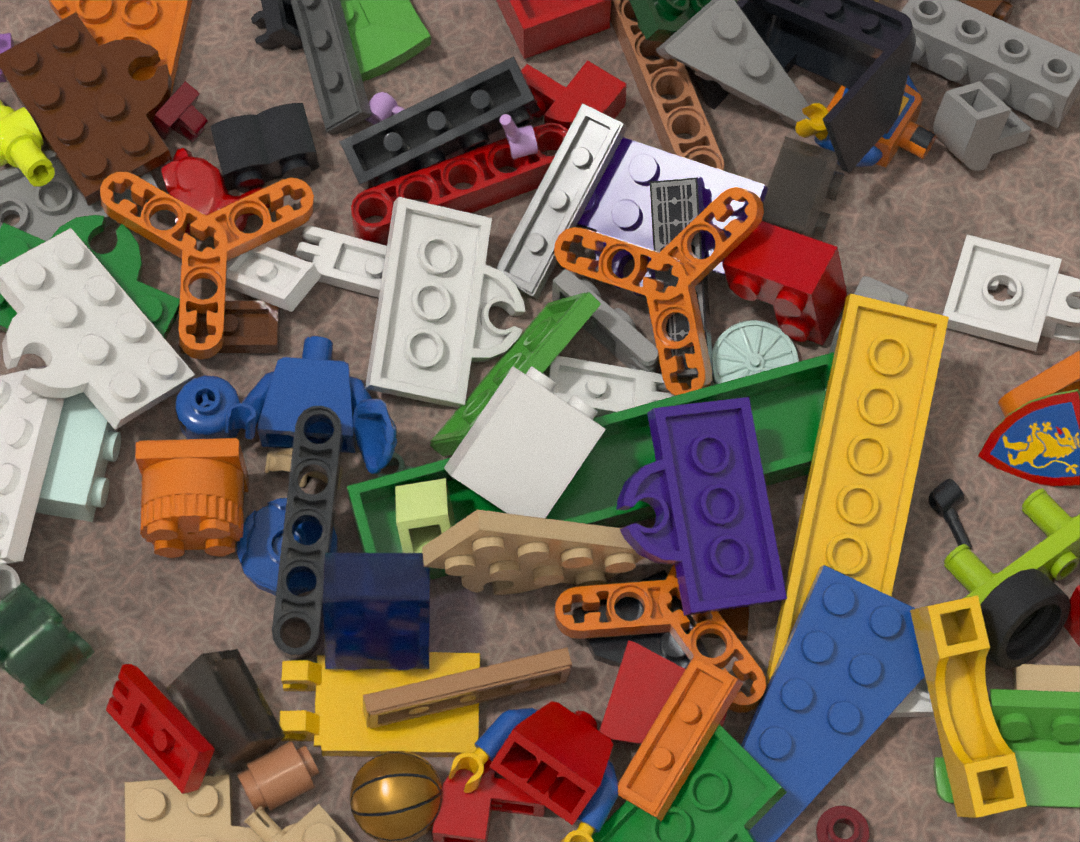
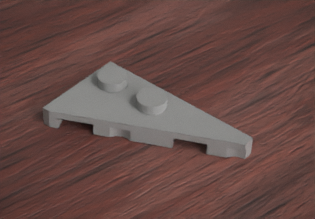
[656,0,810,126]

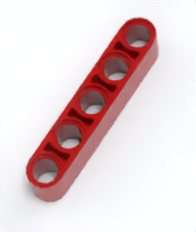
[351,123,568,245]

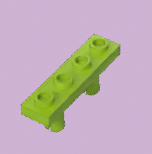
[944,488,1080,604]

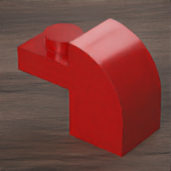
[522,60,627,130]
[432,759,545,842]

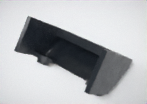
[691,0,916,173]

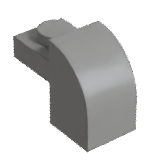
[933,81,1032,171]

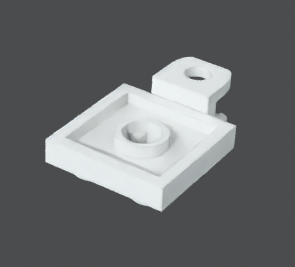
[943,235,1080,352]

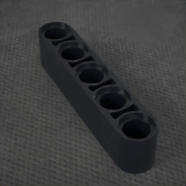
[272,406,343,660]

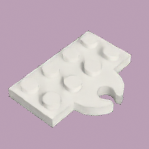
[365,197,525,408]
[0,228,195,430]

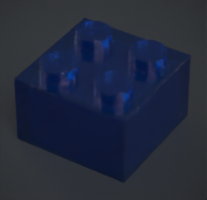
[323,553,430,670]

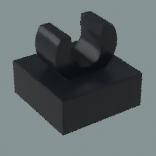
[251,0,303,51]

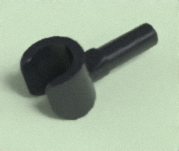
[928,478,972,548]

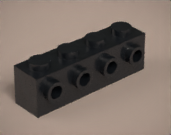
[339,56,540,190]

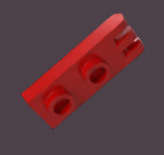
[106,664,215,794]

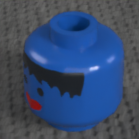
[175,375,241,439]

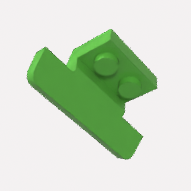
[933,689,1080,808]

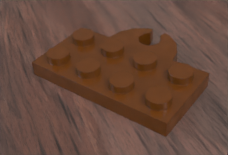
[0,12,172,206]

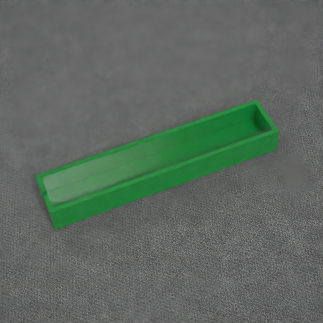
[347,352,834,595]

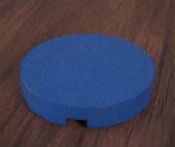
[237,498,338,596]

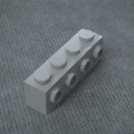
[901,0,1080,129]

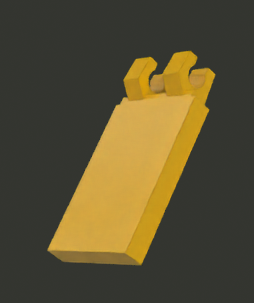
[279,651,480,757]

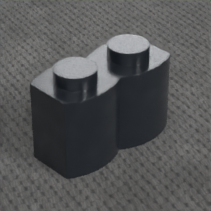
[210,103,320,193]

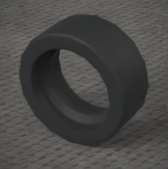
[980,568,1071,669]

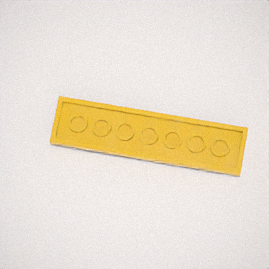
[765,293,949,690]

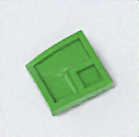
[340,0,431,82]

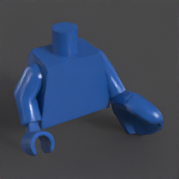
[225,336,397,474]

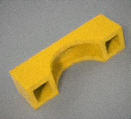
[910,595,1027,818]

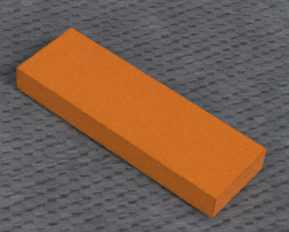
[618,655,743,821]

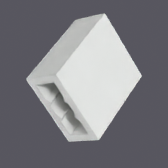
[444,366,606,518]

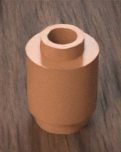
[237,741,319,811]

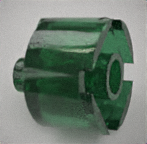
[0,582,95,705]

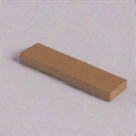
[363,647,572,729]

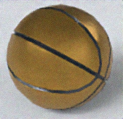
[350,750,443,842]

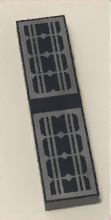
[649,177,713,377]

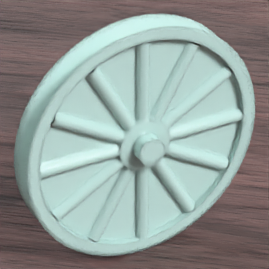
[712,320,799,384]

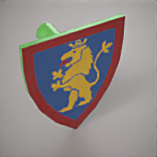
[978,389,1080,486]

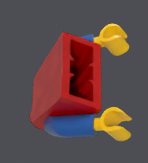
[449,701,619,842]

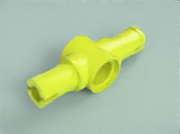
[0,100,55,187]

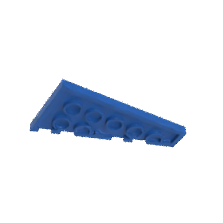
[741,565,925,842]

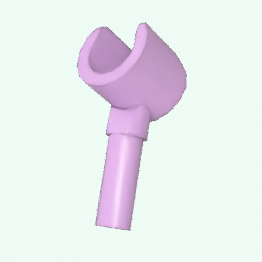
[365,92,405,124]
[499,114,538,159]

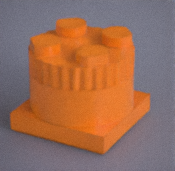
[135,438,249,558]

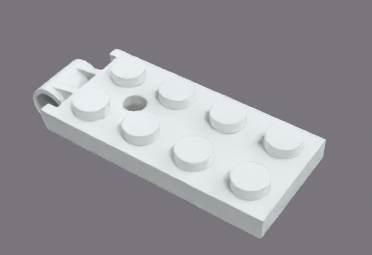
[0,366,65,606]

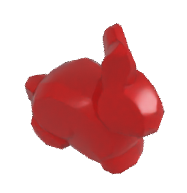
[161,148,270,240]

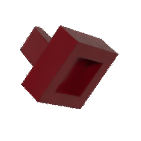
[152,81,208,143]

